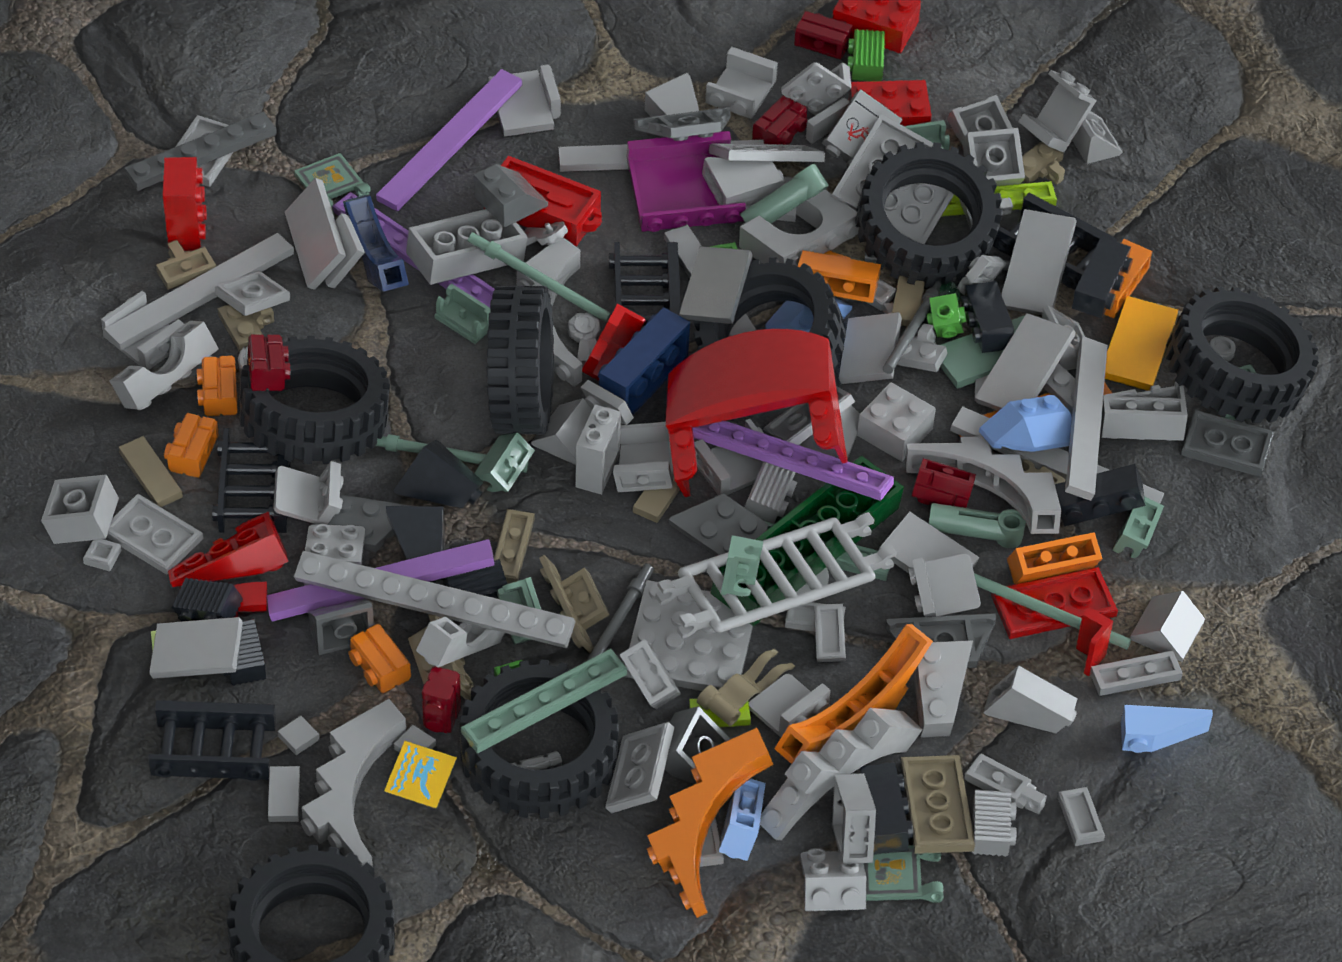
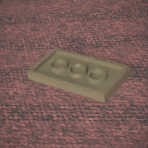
[900,755,975,854]

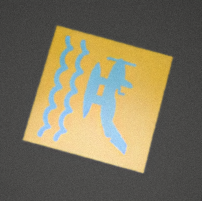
[384,741,457,808]

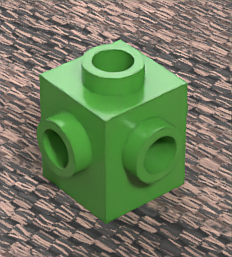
[927,293,967,338]

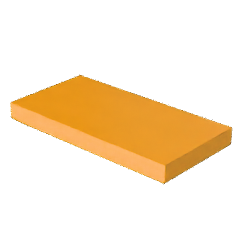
[1105,296,1178,391]

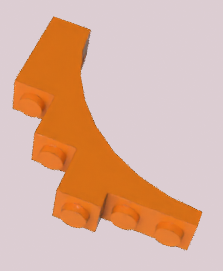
[774,624,933,764]
[646,728,773,918]

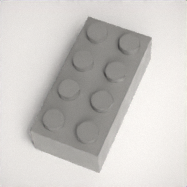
[406,209,528,285]

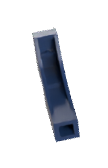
[343,195,409,292]

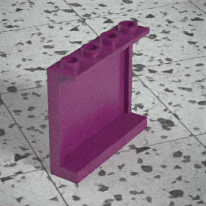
[626,131,746,232]

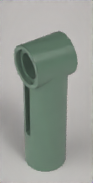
[741,164,829,224]
[929,503,1026,548]

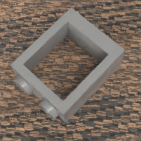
[576,404,621,495]
[620,639,681,709]
[832,774,876,864]

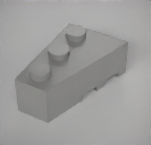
[1100,382,1188,441]
[913,640,973,738]

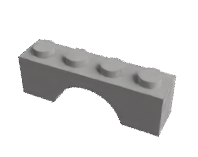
[109,321,219,410]
[416,616,505,667]

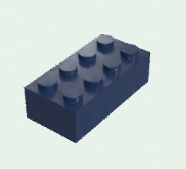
[598,307,690,415]

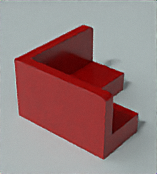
[582,304,645,380]

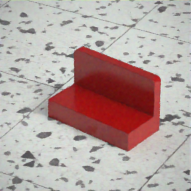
[1076,607,1113,676]

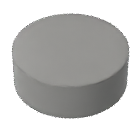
[1209,336,1236,362]

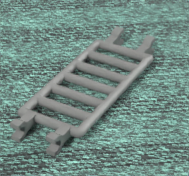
[656,512,897,639]

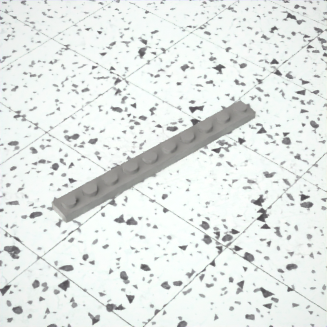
[294,551,576,648]

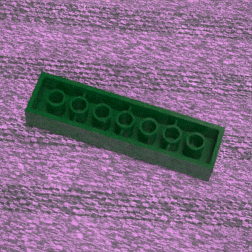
[710,456,904,626]

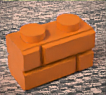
[197,356,238,417]
[164,413,219,478]
[349,624,411,693]

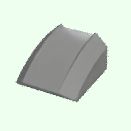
[947,95,1012,144]

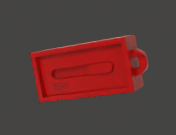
[484,156,602,247]

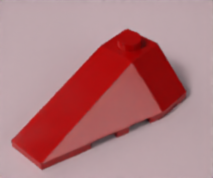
[168,512,289,587]

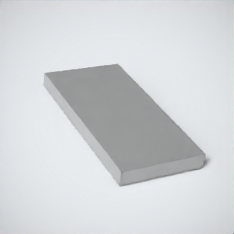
[709,143,825,162]
[285,178,346,290]
[1002,209,1076,316]
[975,313,1075,411]

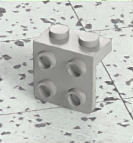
[781,62,852,116]
[273,461,344,525]
[304,524,365,586]
[908,553,981,617]
[749,674,831,737]
[800,849,866,911]

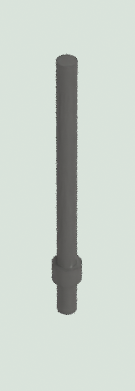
[883,281,944,374]
[586,564,654,661]

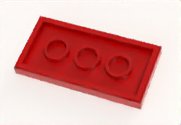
[991,567,1118,639]

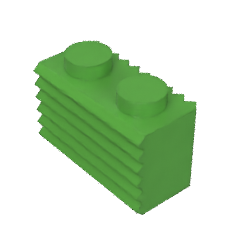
[848,29,885,81]

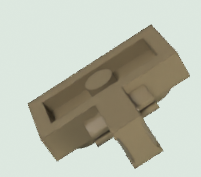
[1022,142,1065,185]
[156,240,216,290]
[218,305,274,352]

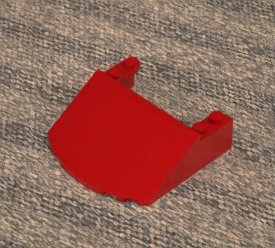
[666,329,848,497]

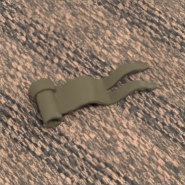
[697,649,795,726]

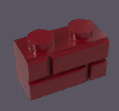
[794,11,853,60]
[752,95,808,145]
[247,334,290,391]
[912,458,976,508]
[422,666,461,734]

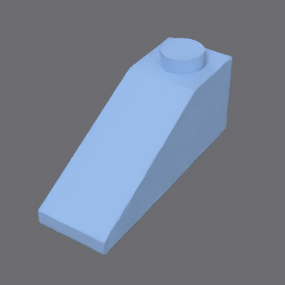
[1121,705,1213,753]
[719,778,765,861]

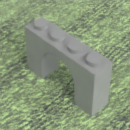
[739,190,859,266]

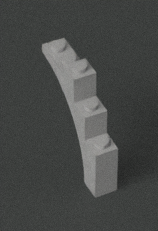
[517,237,582,387]
[905,437,1061,534]
[301,699,406,866]
[760,708,923,840]

